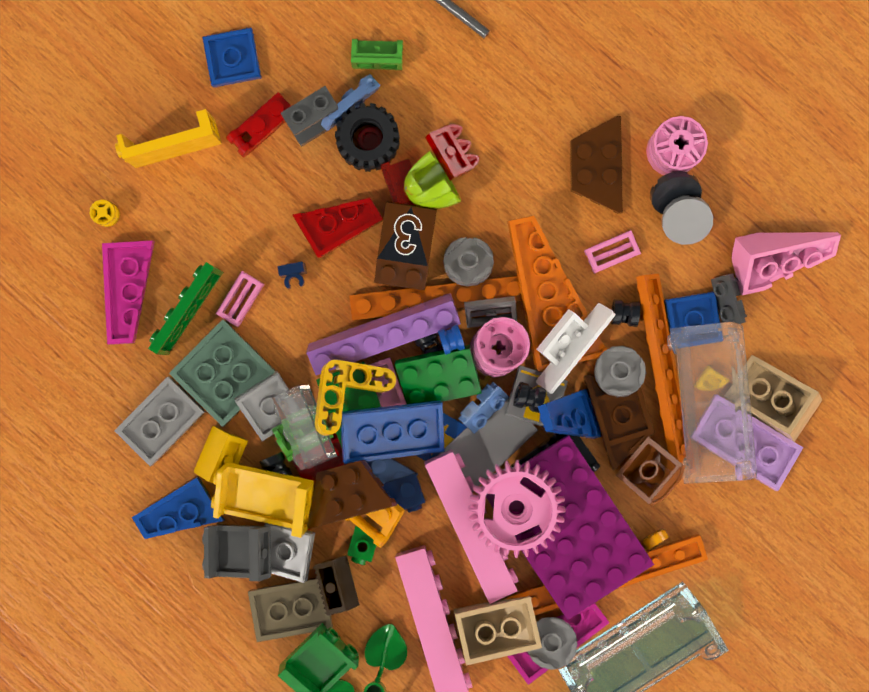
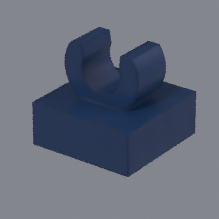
[277,262,307,289]

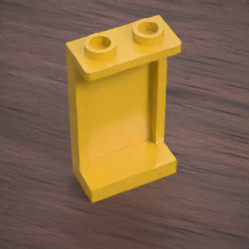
[115,109,222,168]
[211,462,314,538]

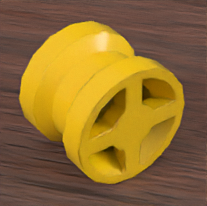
[89,200,120,227]

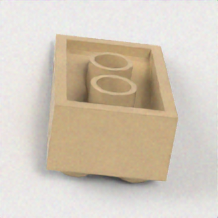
[724,355,822,442]
[454,596,542,666]

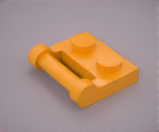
[345,504,405,548]

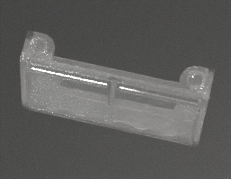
[667,322,757,484]

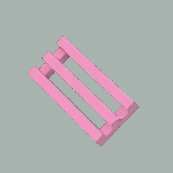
[584,231,641,274]
[216,271,265,327]

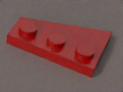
[293,198,383,259]

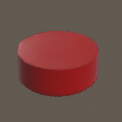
[358,127,383,151]

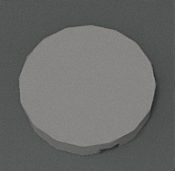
[662,195,713,245]
[443,237,494,287]
[594,346,646,397]
[527,617,577,670]

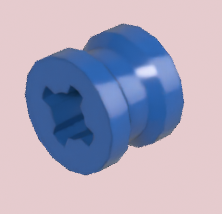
[438,324,465,355]

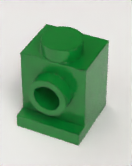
[347,526,381,565]

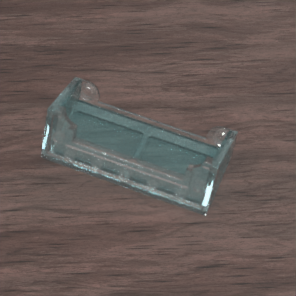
[558,581,729,692]

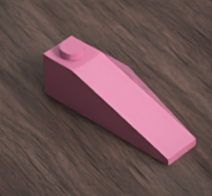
[731,232,841,295]

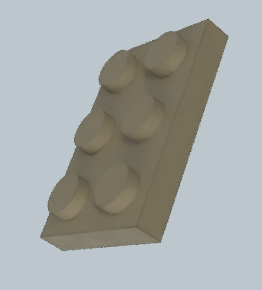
[248,578,333,642]

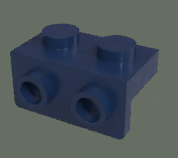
[382,473,426,513]

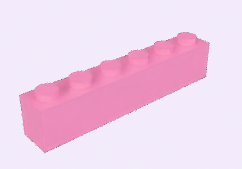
[424,449,519,604]
[395,545,473,692]

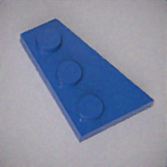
[538,389,602,439]
[132,477,225,539]

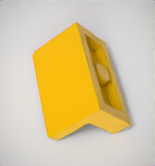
[194,426,248,483]

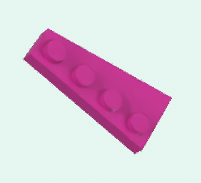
[102,240,155,345]
[507,603,610,685]

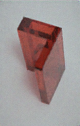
[380,159,416,206]

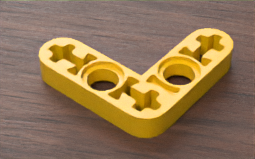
[315,360,396,436]

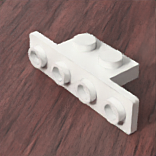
[536,303,616,394]

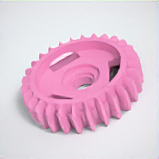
[468,460,566,558]

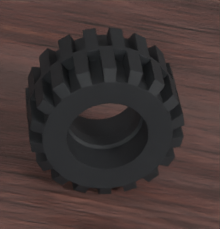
[335,103,400,172]

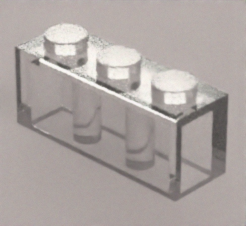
[272,385,337,470]

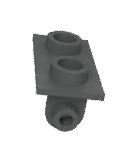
[711,274,747,328]

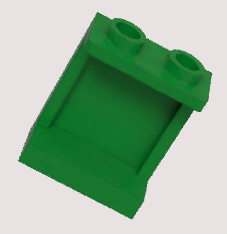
[278,623,359,692]

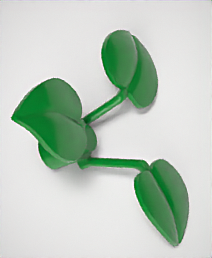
[326,624,407,692]

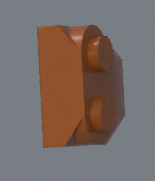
[616,436,685,506]

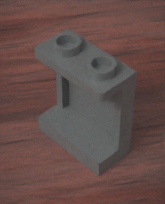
[281,86,338,147]
[202,524,271,582]

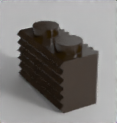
[313,555,360,616]

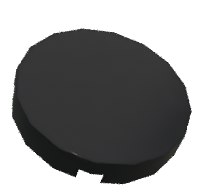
[650,171,702,214]

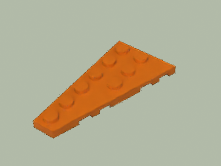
[507,216,607,371]

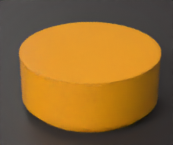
[642,529,669,549]

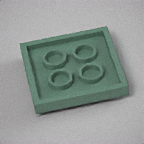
[169,319,276,427]

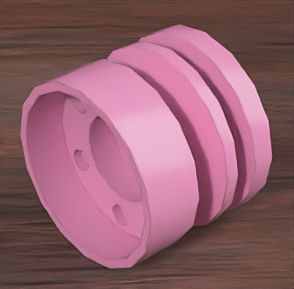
[646,116,708,175]
[470,317,530,377]

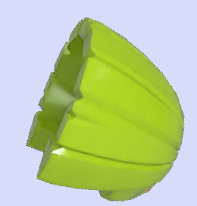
[404,151,461,209]

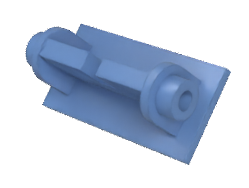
[458,382,509,434]

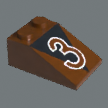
[374,201,437,291]

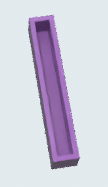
[306,293,461,376]

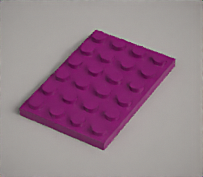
[486,435,654,620]

